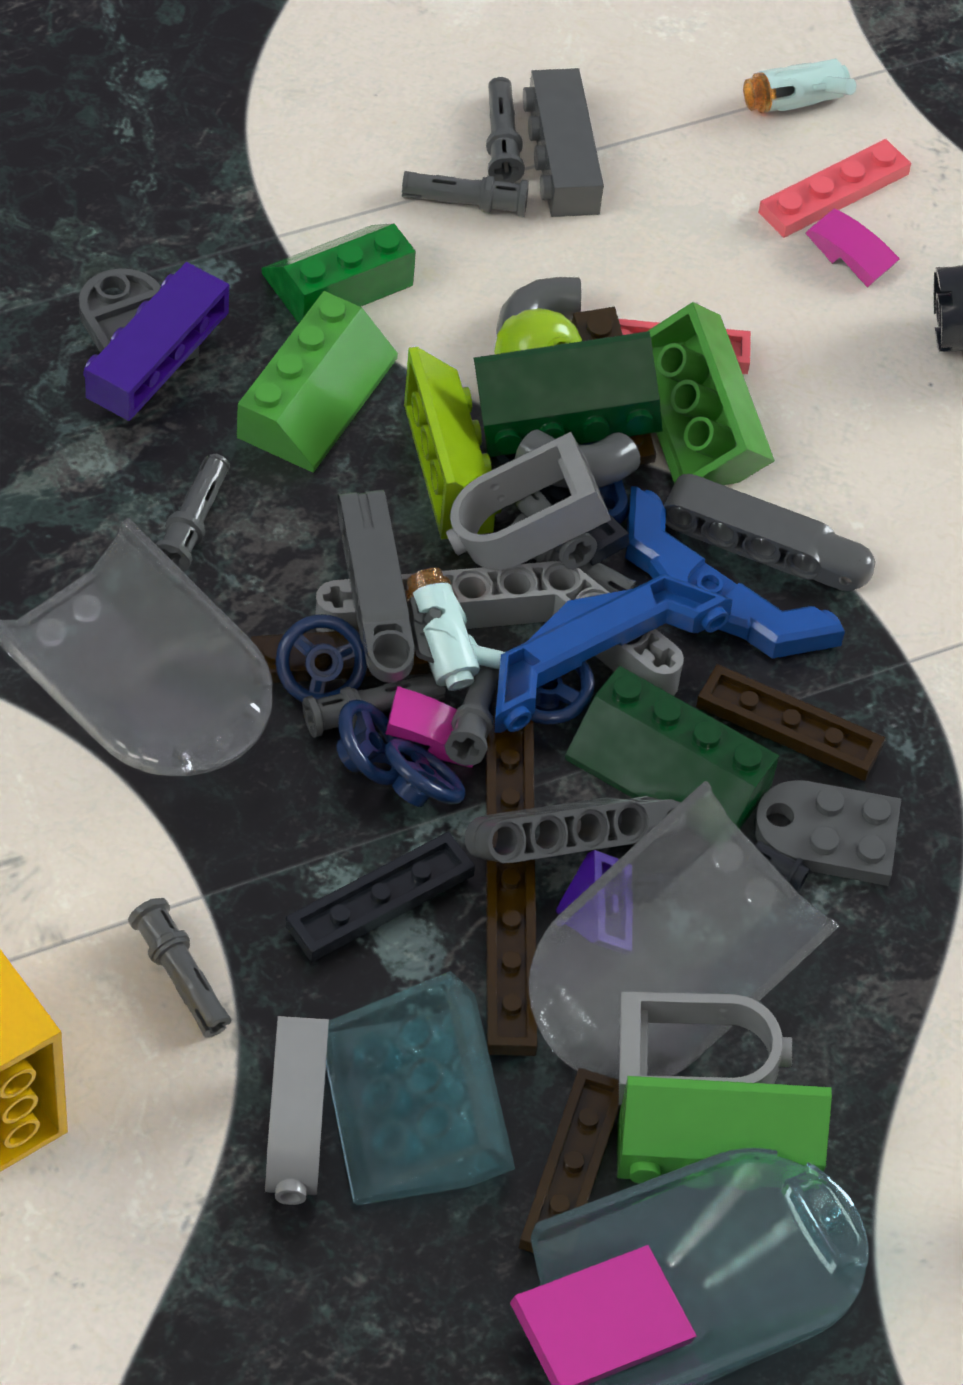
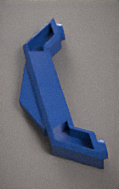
[625,486,845,658]
[495,574,733,732]

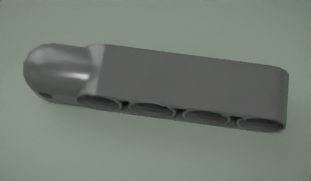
[663,474,876,591]
[337,490,414,683]
[465,796,684,863]

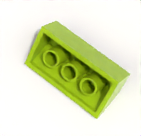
[404,347,502,539]

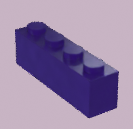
[83,262,229,421]

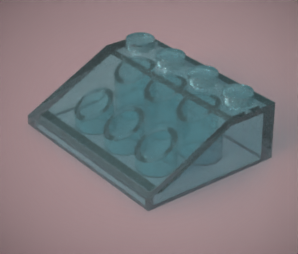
[326,971,515,1205]

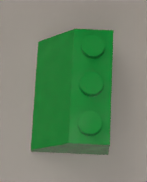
[262,223,416,324]

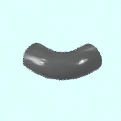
[496,277,581,335]
[515,430,640,488]

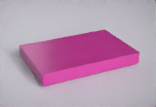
[510,1245,697,1385]

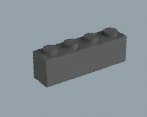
[523,68,604,217]

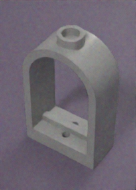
[446,432,611,570]
[619,992,792,1105]
[265,1016,329,1205]

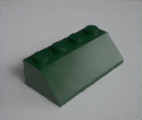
[474,331,663,457]
[565,666,779,850]

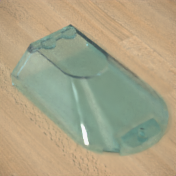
[530,1148,869,1385]

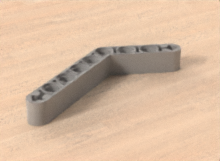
[315,561,684,696]

